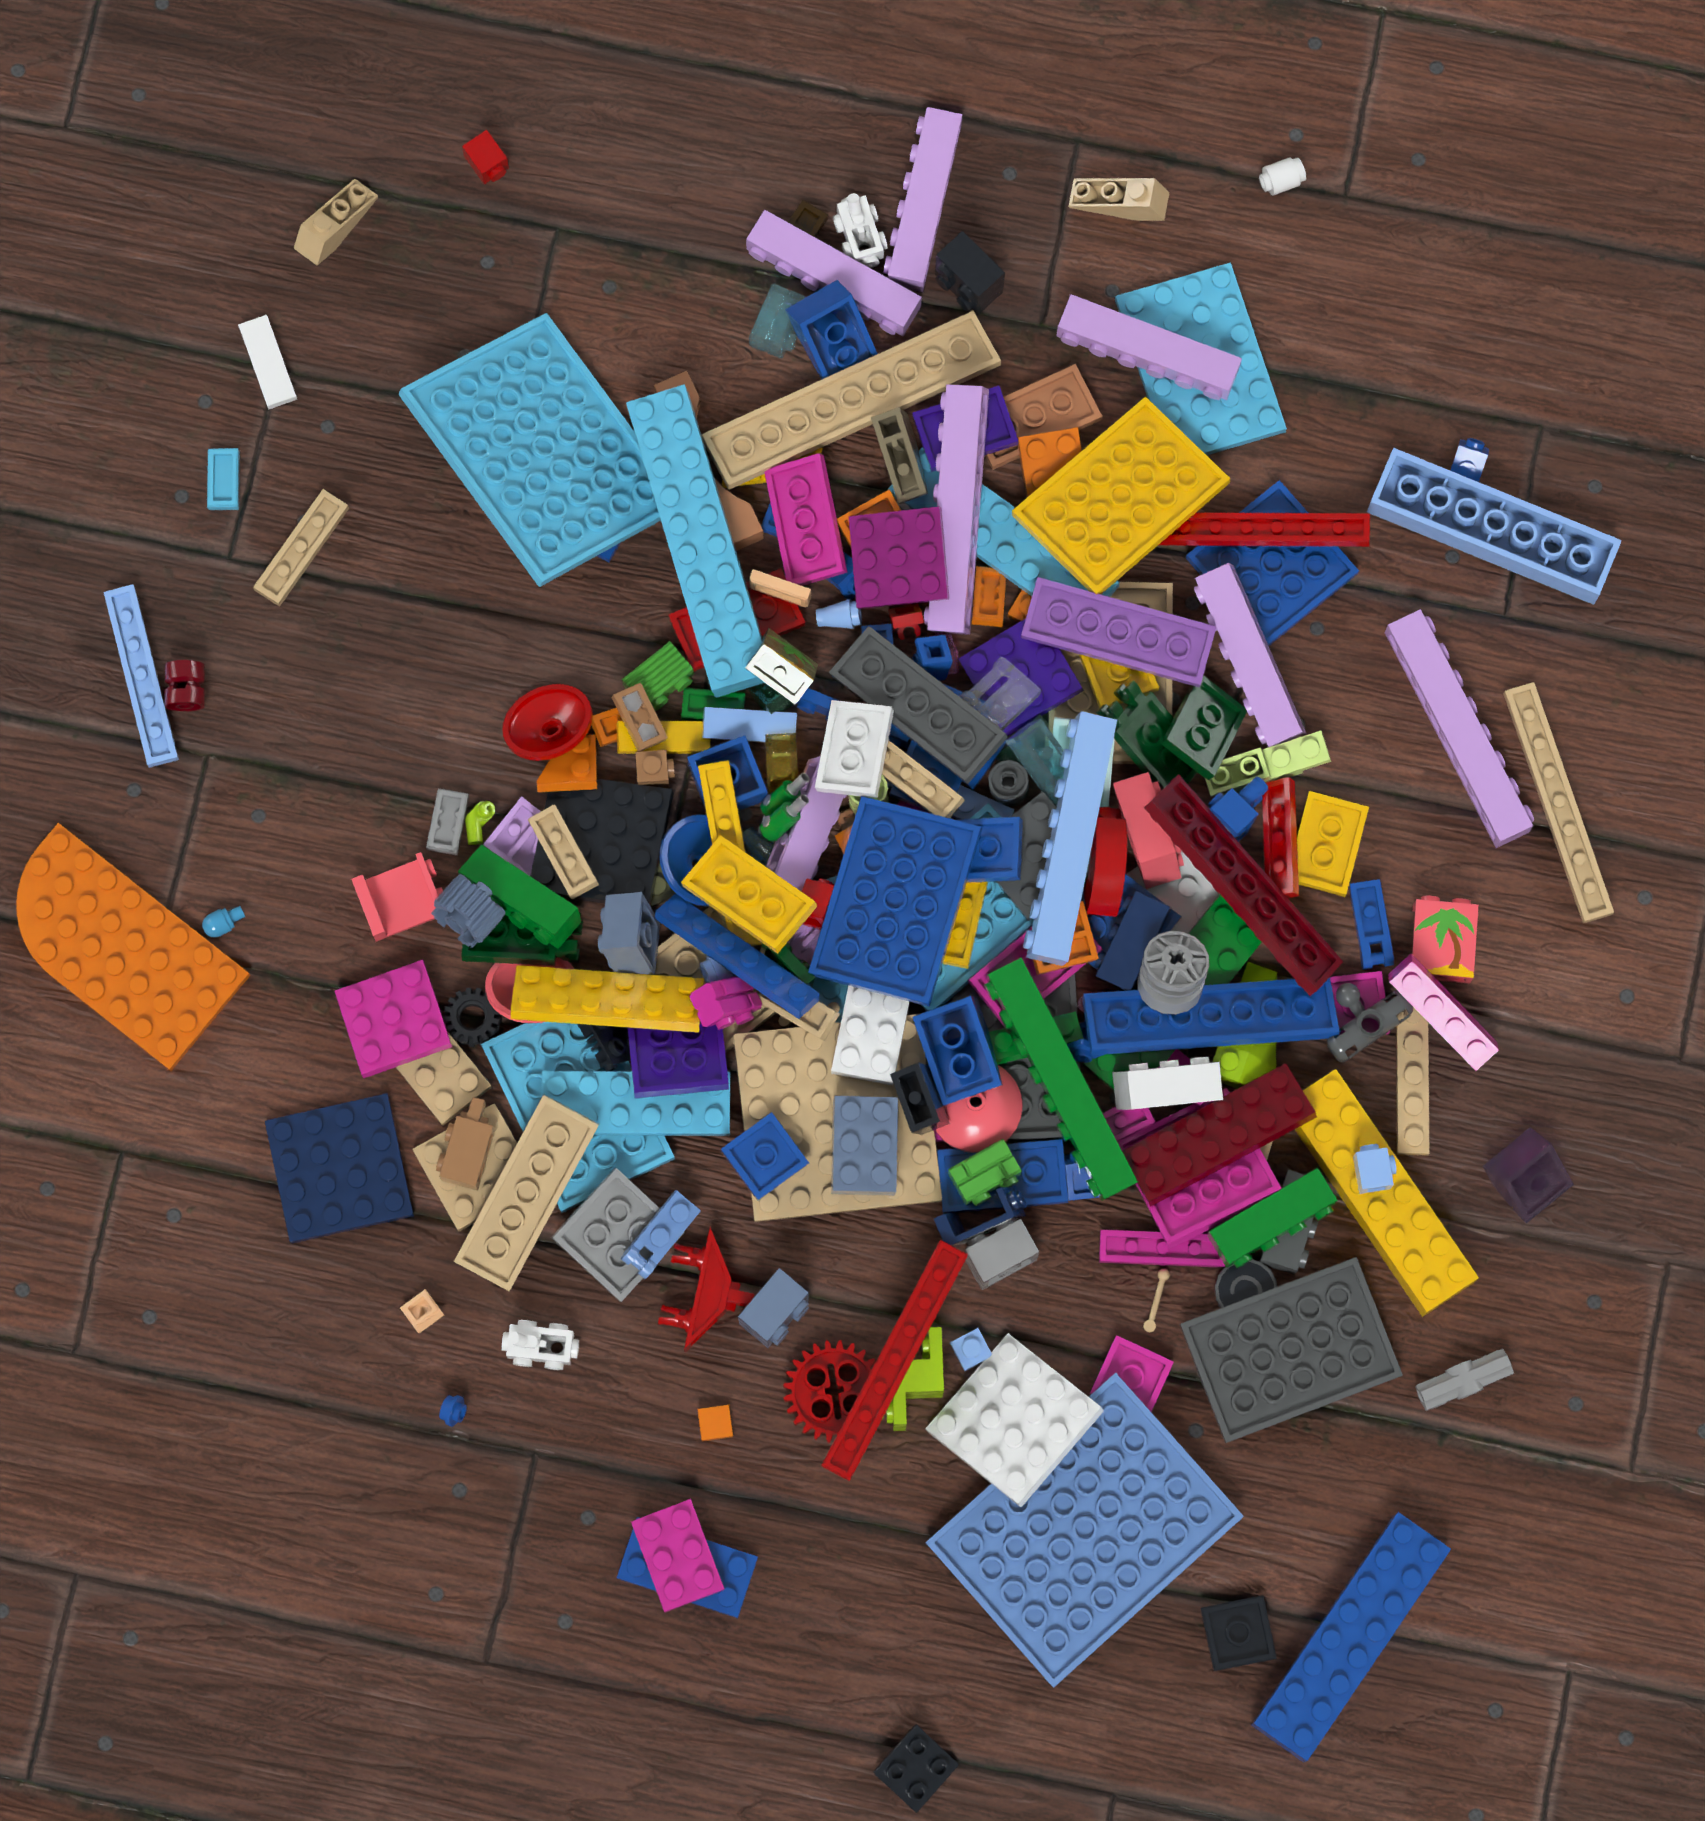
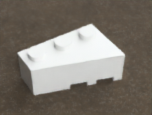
[1112,1057,1223,1110]

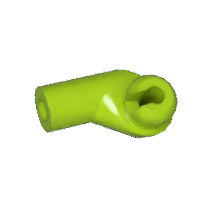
[465,801,496,845]

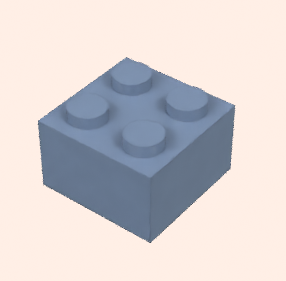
[598,892,660,975]
[738,1268,809,1348]

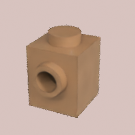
[635,750,675,789]

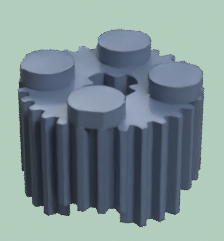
[431,874,505,948]

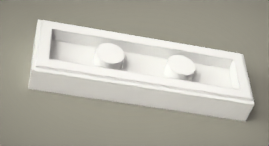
[238,315,297,409]

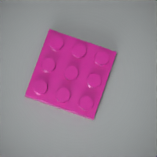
[335,960,452,1078]

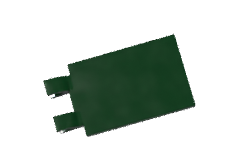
[1096,680,1198,790]
[461,912,583,966]

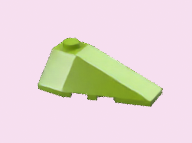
[1212,962,1277,1089]

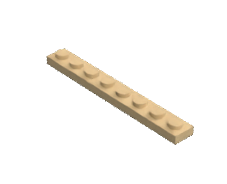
[1503,682,1614,924]

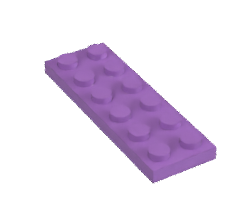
[1021,577,1216,687]

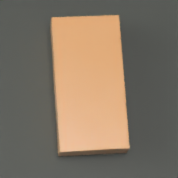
[749,569,811,608]

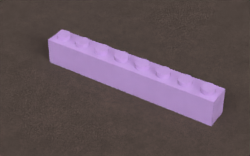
[924,384,989,635]
[1384,609,1534,848]

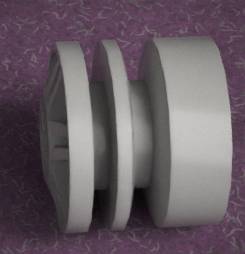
[1138,931,1209,1015]

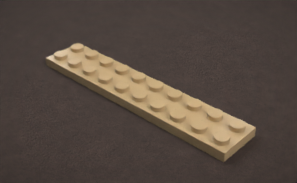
[701,311,1001,490]

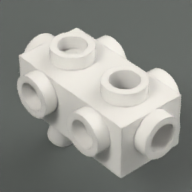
[833,193,888,268]
[502,1320,580,1370]

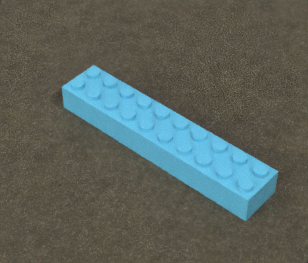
[626,384,765,698]

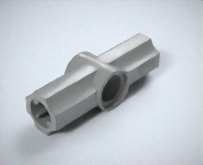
[1415,1349,1514,1411]

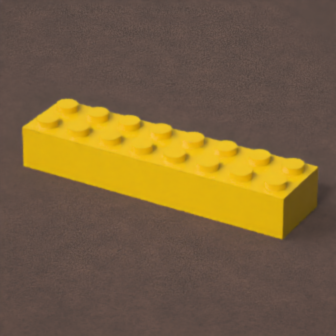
[1295,1069,1479,1317]

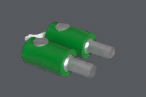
[758,773,810,842]

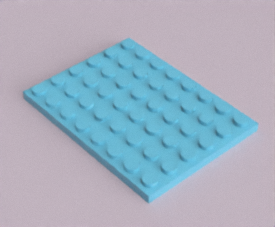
[398,313,661,587]

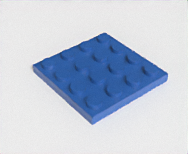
[1186,480,1359,646]

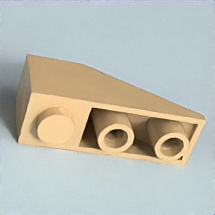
[1068,178,1170,221]
[294,179,378,266]

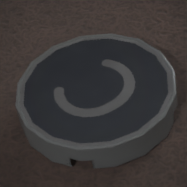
[1214,1260,1277,1309]

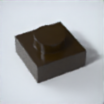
[788,200,828,238]

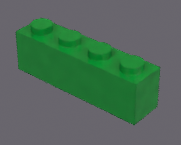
[458,845,581,949]
[1207,1168,1337,1268]

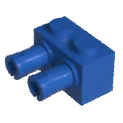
[1208,776,1268,842]

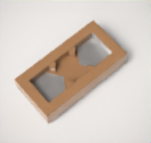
[611,683,668,752]

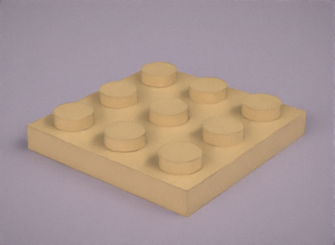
[412,1103,517,1232]

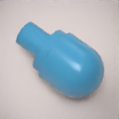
[202,906,246,937]

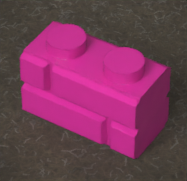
[689,976,762,1030]

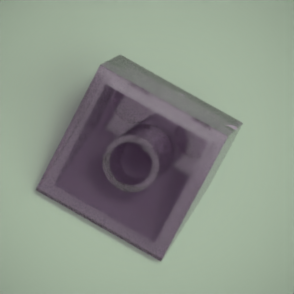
[1483,1127,1574,1224]

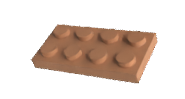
[985,364,1102,470]

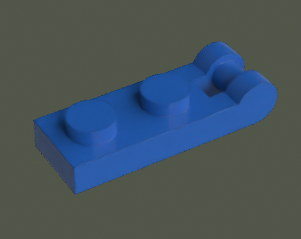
[1348,879,1394,970]

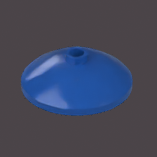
[660,815,746,906]

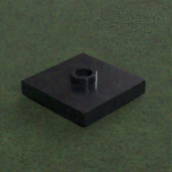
[1200,1595,1277,1672]

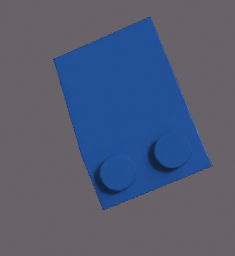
[785,280,878,380]
[912,996,1003,1106]

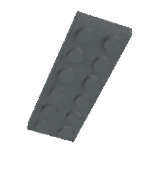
[829,626,1008,784]

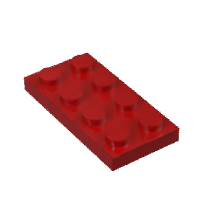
[668,568,805,672]

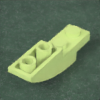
[1205,731,1331,797]

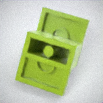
[886,1327,944,1431]

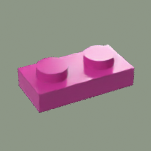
[1103,1107,1155,1141]

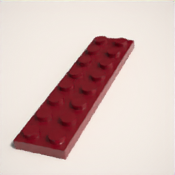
[1144,774,1343,996]

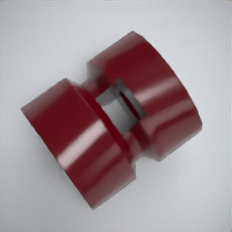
[165,660,205,712]

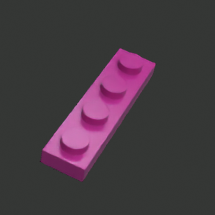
[1099,1230,1225,1268]

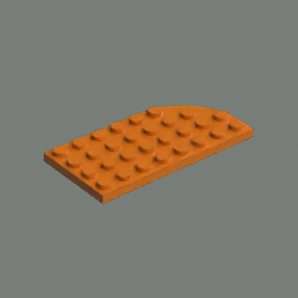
[16,823,251,1071]

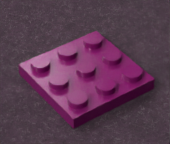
[849,507,949,609]

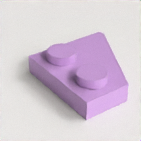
[483,796,541,876]

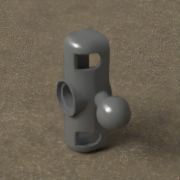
[1326,983,1413,1062]

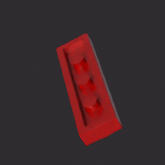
[1262,777,1299,898]

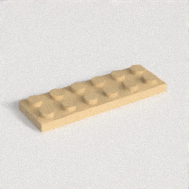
[454,1094,599,1291]

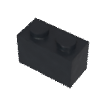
[890,1062,950,1135]

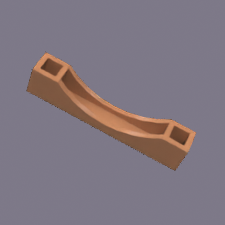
[654,371,764,551]

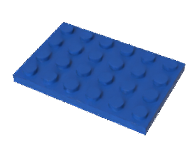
[808,796,982,1007]

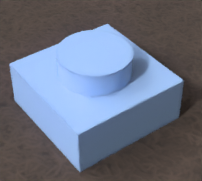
[950,1328,992,1372]

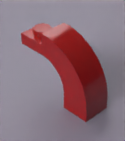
[1084,807,1127,917]

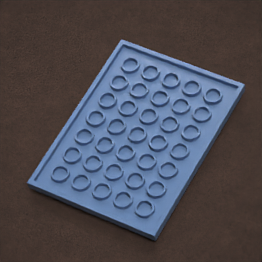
[926,1373,1244,1688]

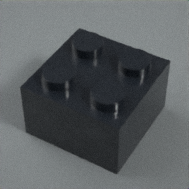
[935,231,1005,316]

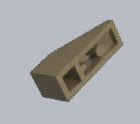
[871,407,928,504]

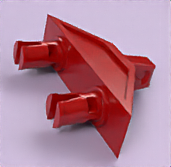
[658,1227,755,1353]

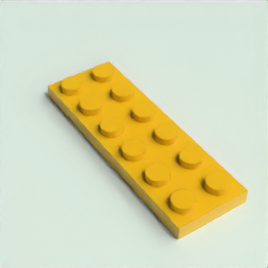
[511,965,704,1032]

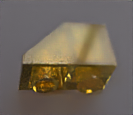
[765,733,798,794]

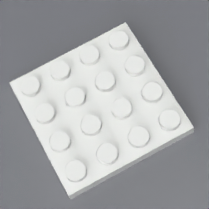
[926,1333,1104,1507]

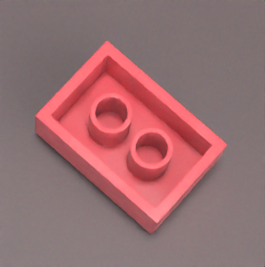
[1113,772,1184,889]

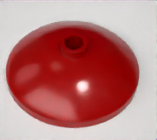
[502,684,593,761]

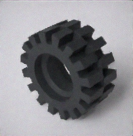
[444,987,502,1047]

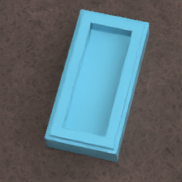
[207,448,240,510]

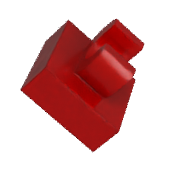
[888,603,924,640]

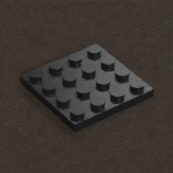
[530,779,674,907]

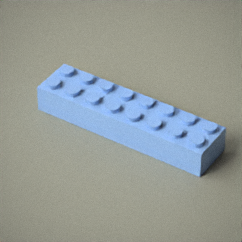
[1367,448,1622,605]

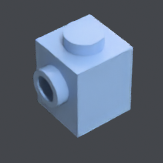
[1353,1144,1396,1194]

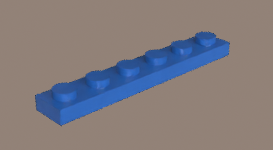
[655,893,820,1019]

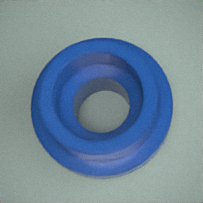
[439,1395,467,1427]

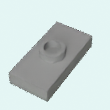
[426,788,469,855]

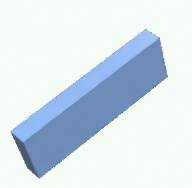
[702,707,797,744]

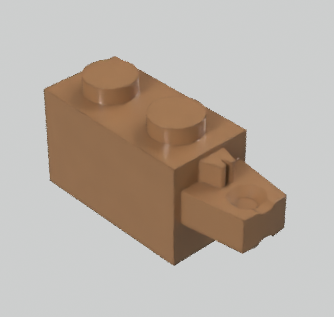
[436,1097,495,1191]

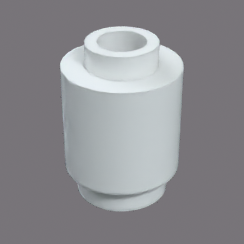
[1259,157,1306,196]

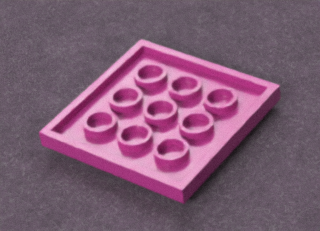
[1117,1088,1282,1249]

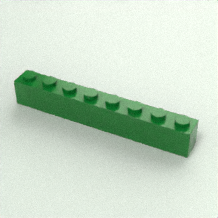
[984,958,1138,1201]

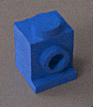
[913,635,953,681]

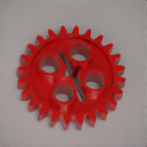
[783,1340,875,1444]

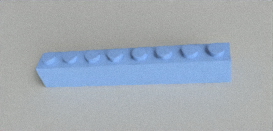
[1023,711,1117,966]

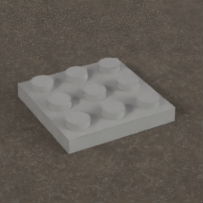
[551,1168,685,1302]

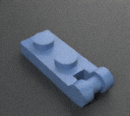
[621,1190,701,1279]

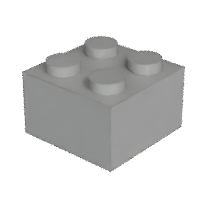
[965,1219,1039,1290]

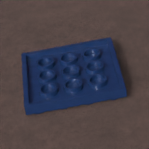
[265,1093,414,1244]

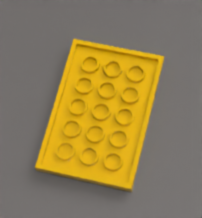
[1012,397,1230,595]

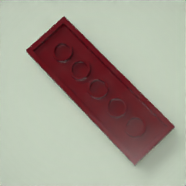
[1122,1063,1317,1207]

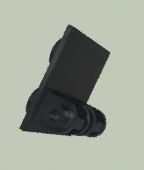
[577,1024,631,1071]
[873,1724,959,1813]

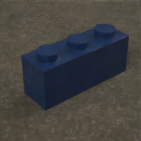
[1094,891,1172,991]

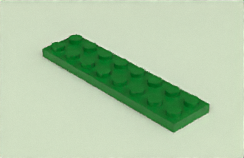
[1082,894,1262,1090]

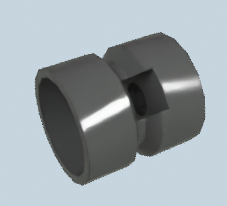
[988,760,1029,807]

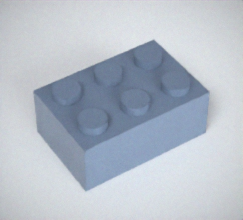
[831,1096,898,1196]

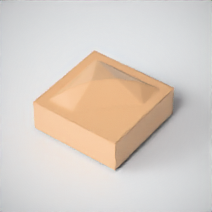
[400,1289,444,1333]

